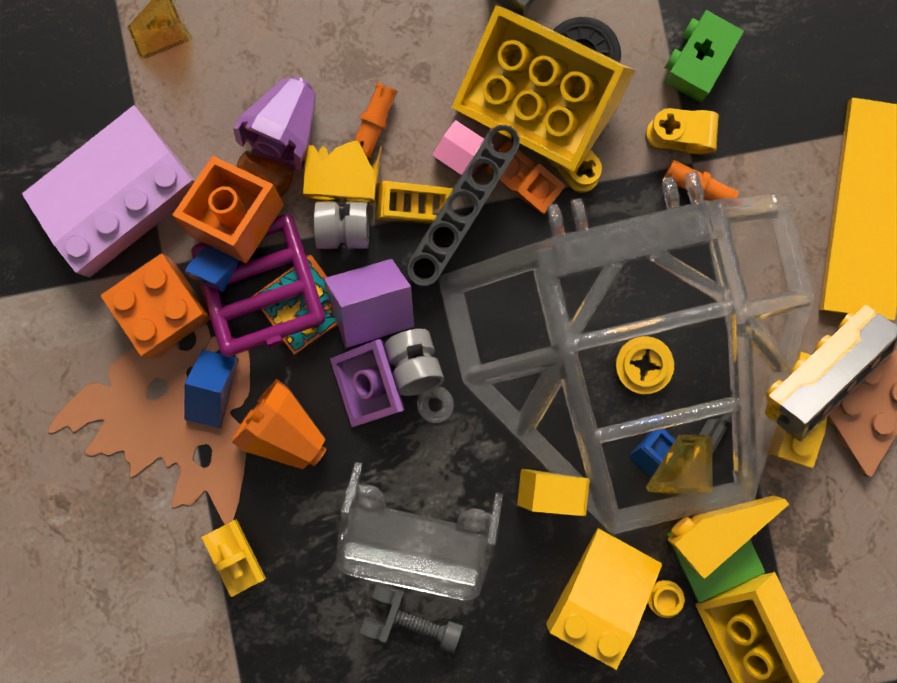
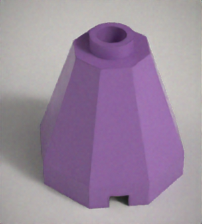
[233,77,316,170]

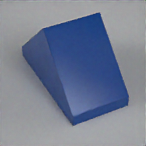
[184,349,239,428]

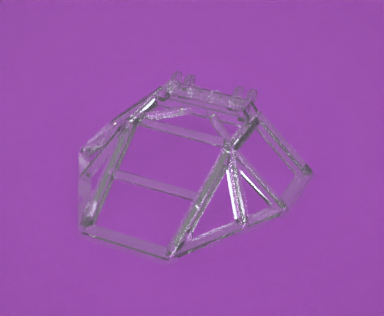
[438,171,815,535]

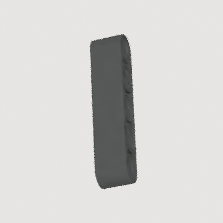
[408,125,520,286]

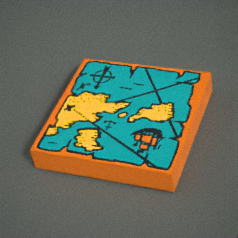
[253,254,338,355]

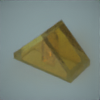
[128,0,193,59]
[646,434,713,494]

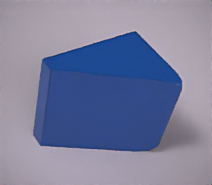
[185,245,239,292]
[629,424,685,480]

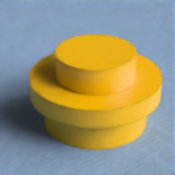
[648,580,685,618]

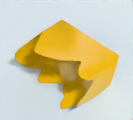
[303,141,382,204]

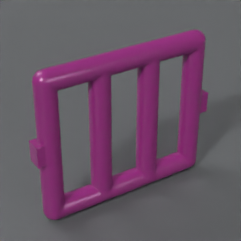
[191,214,326,357]

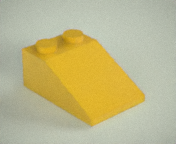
[546,528,662,669]

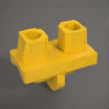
[201,519,266,597]

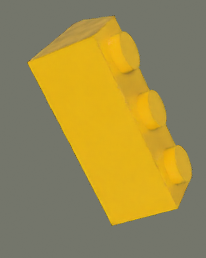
[695,572,824,683]

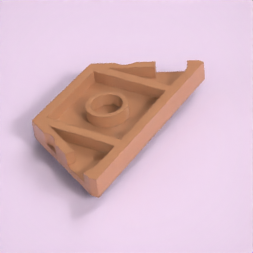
[827,351,897,477]

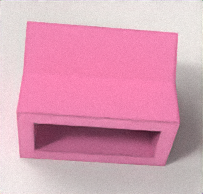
[432,120,493,178]

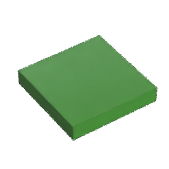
[666,504,766,603]

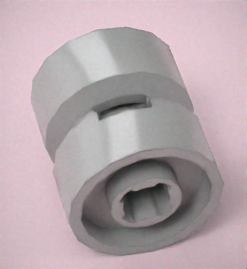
[314,201,369,249]
[384,329,444,396]

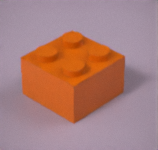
[172,155,284,264]
[100,253,211,359]

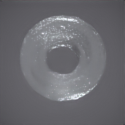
[417,387,454,423]

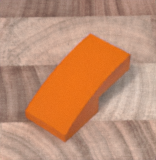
[483,140,566,214]

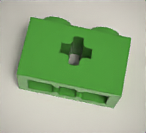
[664,10,744,103]

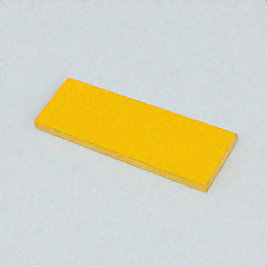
[819,97,897,321]

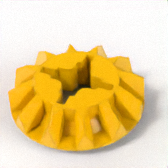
[616,336,674,394]

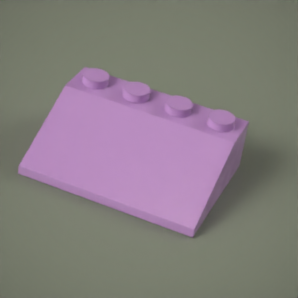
[22,105,195,277]

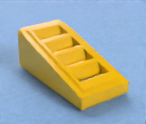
[375,181,453,223]

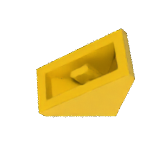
[517,469,590,516]

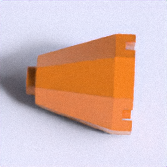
[232,379,326,469]

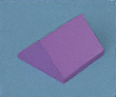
[323,259,414,349]
[330,339,405,427]

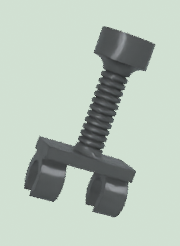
[359,582,463,654]

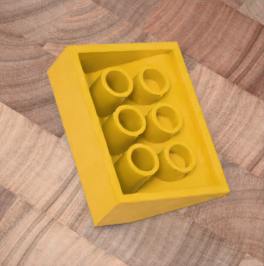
[451,5,636,172]

